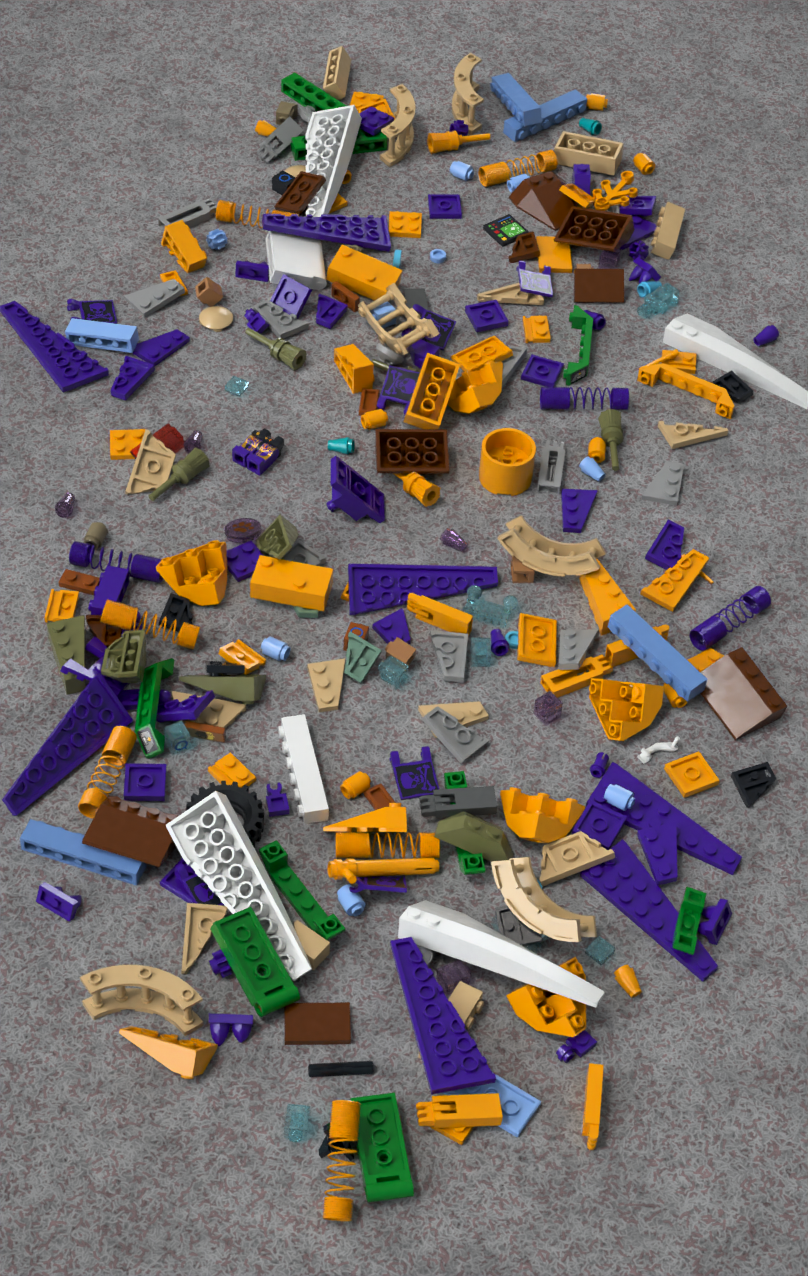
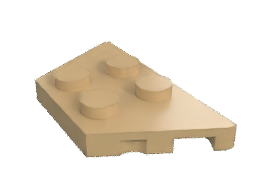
[125,429,176,495]
[172,691,246,729]
[540,831,615,887]

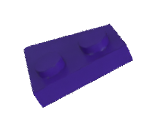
[316,294,348,329]
[372,608,411,644]

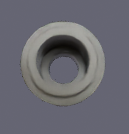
[84,522,108,550]

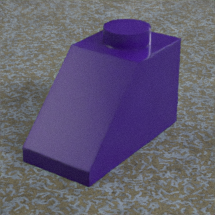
[572,164,591,195]
[408,339,440,368]

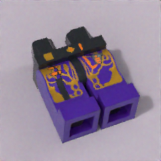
[232,428,284,476]

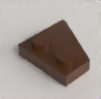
[86,615,122,648]

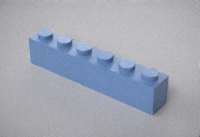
[490,73,542,126]
[503,89,587,142]
[608,604,707,702]
[20,819,146,886]

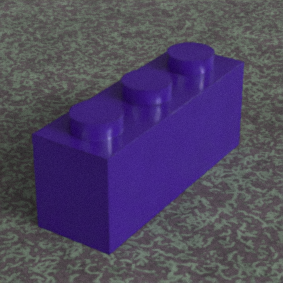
[88,565,130,615]

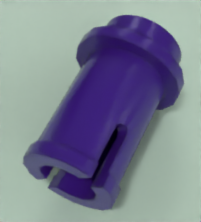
[590,752,609,778]

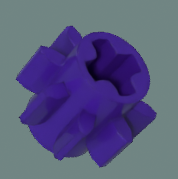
[449,120,469,136]
[629,240,649,260]
[209,950,232,978]

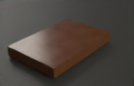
[274,171,326,216]
[574,269,624,303]
[284,1002,351,1045]

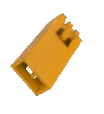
[407,593,473,636]
[605,624,670,667]
[540,654,613,700]
[582,1063,604,1150]
[416,1093,503,1128]

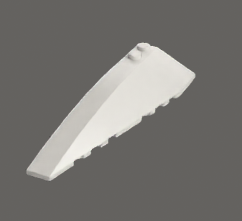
[306,105,362,217]
[663,313,808,410]
[166,791,312,981]
[398,900,605,1007]

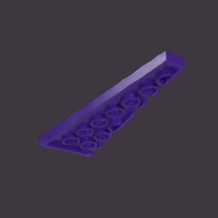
[262,214,391,252]
[0,301,109,393]
[348,564,498,615]
[2,673,133,816]
[586,762,742,875]
[580,839,718,982]
[390,937,496,1095]

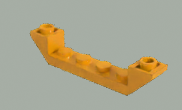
[637,363,734,419]

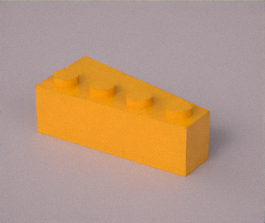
[579,559,636,636]

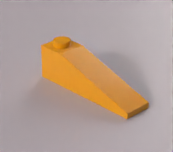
[323,803,407,832]
[119,1026,218,1079]

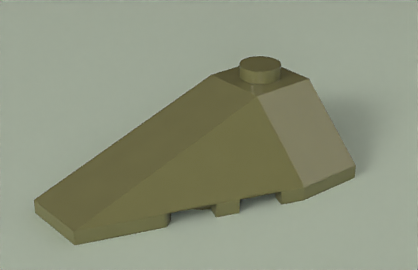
[255,514,299,560]
[179,674,266,704]

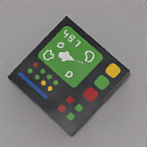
[483,214,529,247]

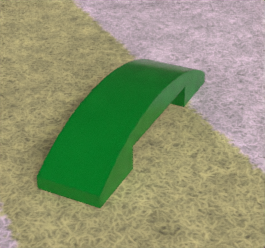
[672,887,707,955]

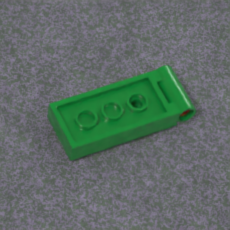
[210,907,300,1017]
[350,1093,414,1203]

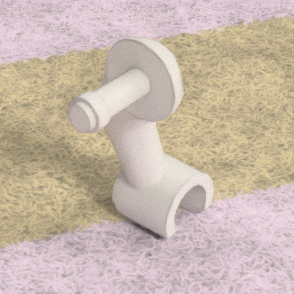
[637,736,680,764]

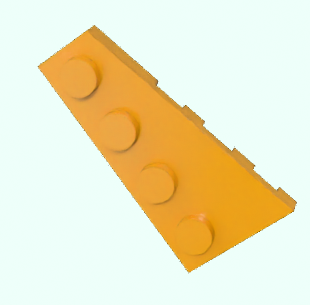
[640,549,709,612]

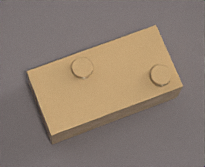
[554,131,624,176]

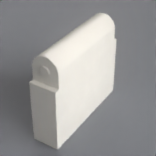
[266,231,327,290]

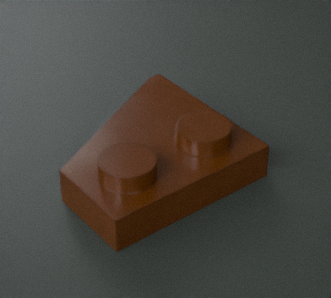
[508,231,540,263]

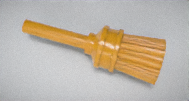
[427,130,490,154]
[392,472,441,507]

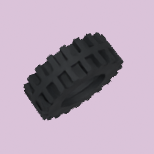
[186,781,264,848]

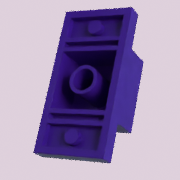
[326,456,385,523]

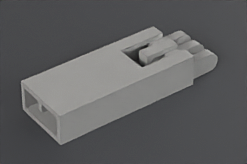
[256,116,303,163]
[158,199,217,231]
[537,440,565,495]

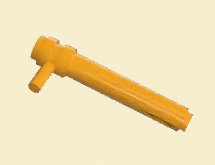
[327,858,439,884]

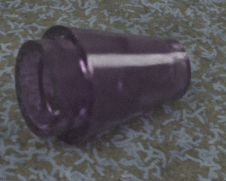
[183,430,203,454]
[55,492,75,518]
[440,528,468,552]

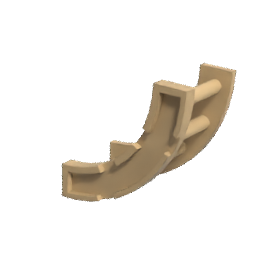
[452,53,484,135]
[380,84,415,167]
[357,283,440,355]
[497,515,606,577]
[491,857,597,942]
[80,965,204,1036]

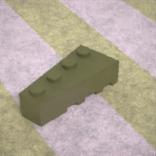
[46,615,86,695]

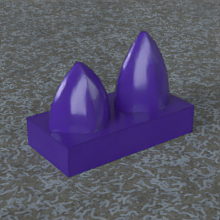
[629,257,661,284]
[235,260,269,282]
[36,882,82,922]
[697,899,732,945]
[209,1013,254,1046]

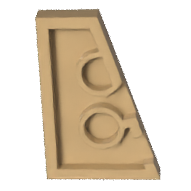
[307,658,345,712]
[418,701,489,738]

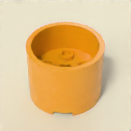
[479,428,536,496]

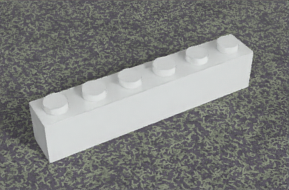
[278,714,329,824]

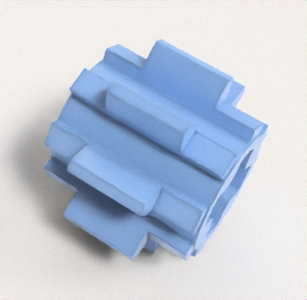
[206,229,228,250]

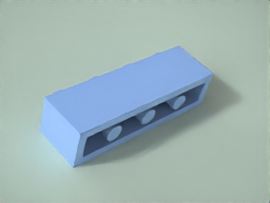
[65,318,139,353]

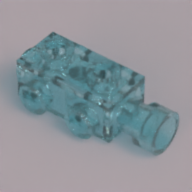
[637,283,680,319]

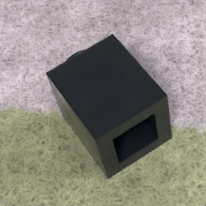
[272,170,296,195]

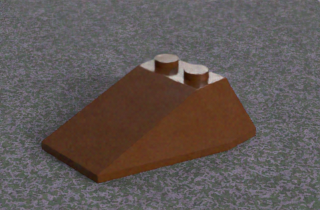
[509,171,578,231]

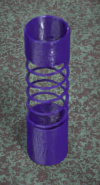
[540,387,629,410]
[69,541,163,583]
[689,586,771,651]

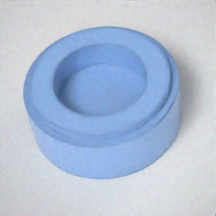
[430,249,446,264]

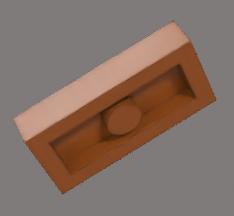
[331,281,360,312]
[59,569,100,595]

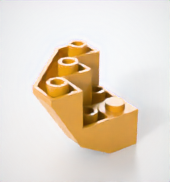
[447,360,503,413]
[156,540,228,606]
[589,678,664,741]
[500,787,585,843]
[506,956,586,1037]

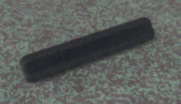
[308,1061,374,1077]

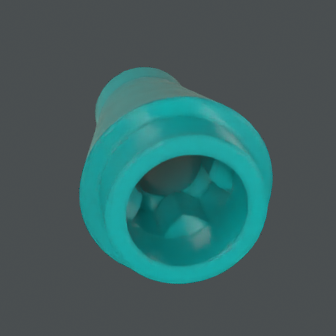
[579,118,602,135]
[328,437,355,455]

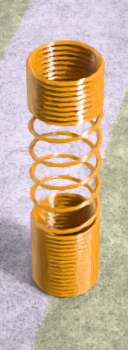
[478,150,558,187]
[216,200,299,228]
[100,599,200,650]
[78,726,137,818]
[336,832,440,859]
[322,1100,361,1221]

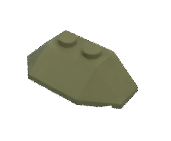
[101,630,147,683]
[434,811,514,862]

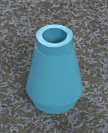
[637,281,662,298]

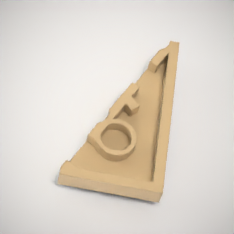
[477,283,544,305]
[658,421,728,449]
[181,903,228,974]

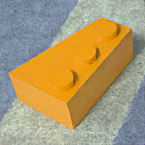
[161,220,207,274]
[334,344,375,394]

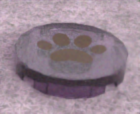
[224,518,262,543]

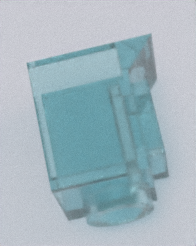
[378,655,409,691]

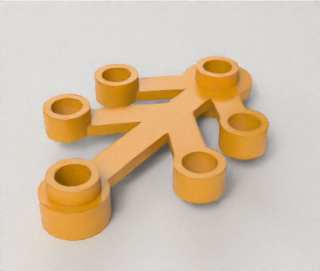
[592,171,638,211]

